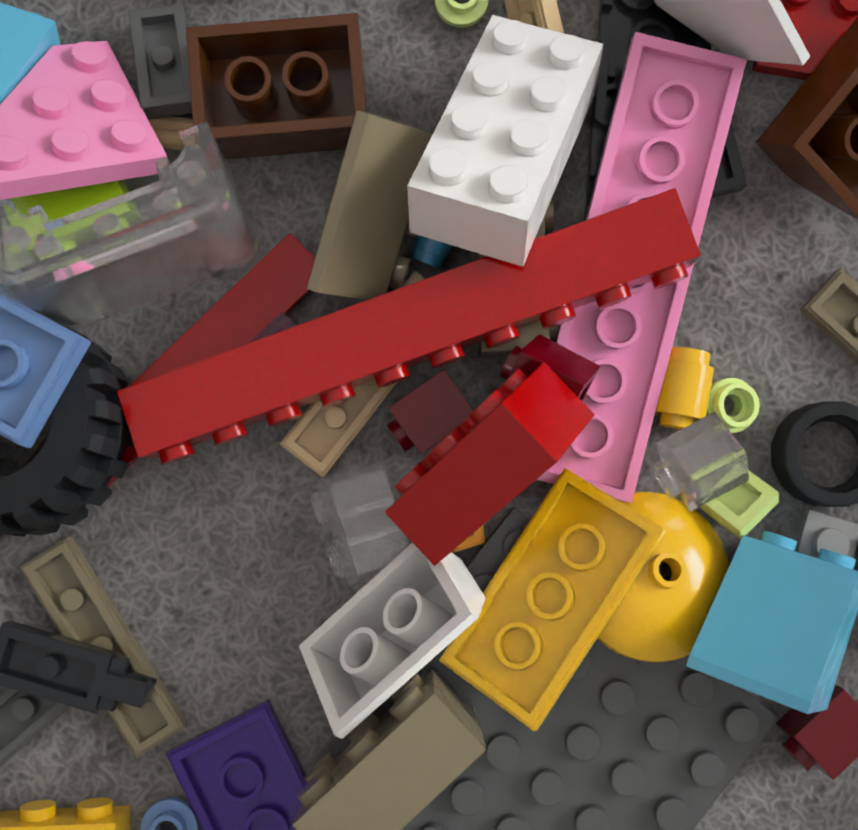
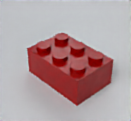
[384,362,594,566]

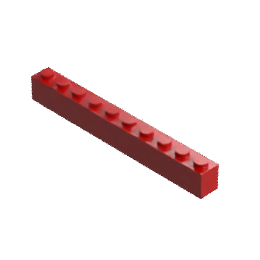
[116,188,701,465]

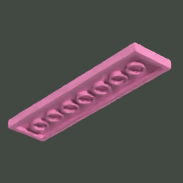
[537,32,747,503]

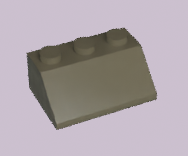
[307,110,433,300]

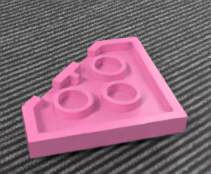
[0,40,167,200]

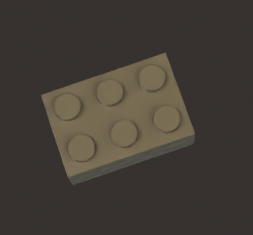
[292,669,486,830]

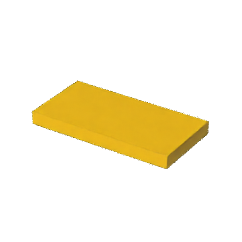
[439,468,665,731]

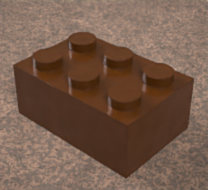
[186,13,368,161]

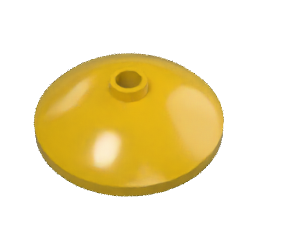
[597,492,730,662]

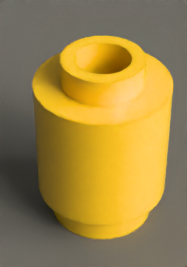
[655,347,714,431]

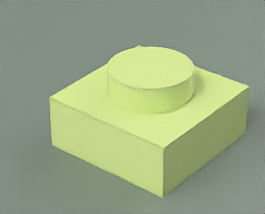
[696,460,779,540]

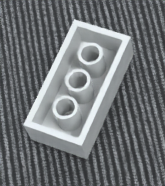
[407,15,603,267]

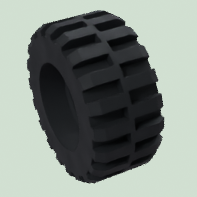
[0,311,135,537]

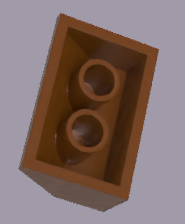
[755,17,858,219]

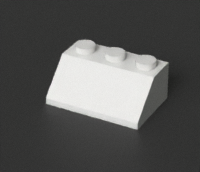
[299,543,486,739]

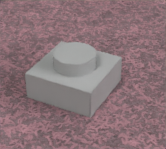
[794,509,858,558]

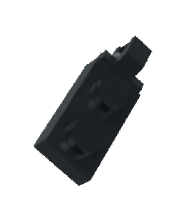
[0,621,157,713]

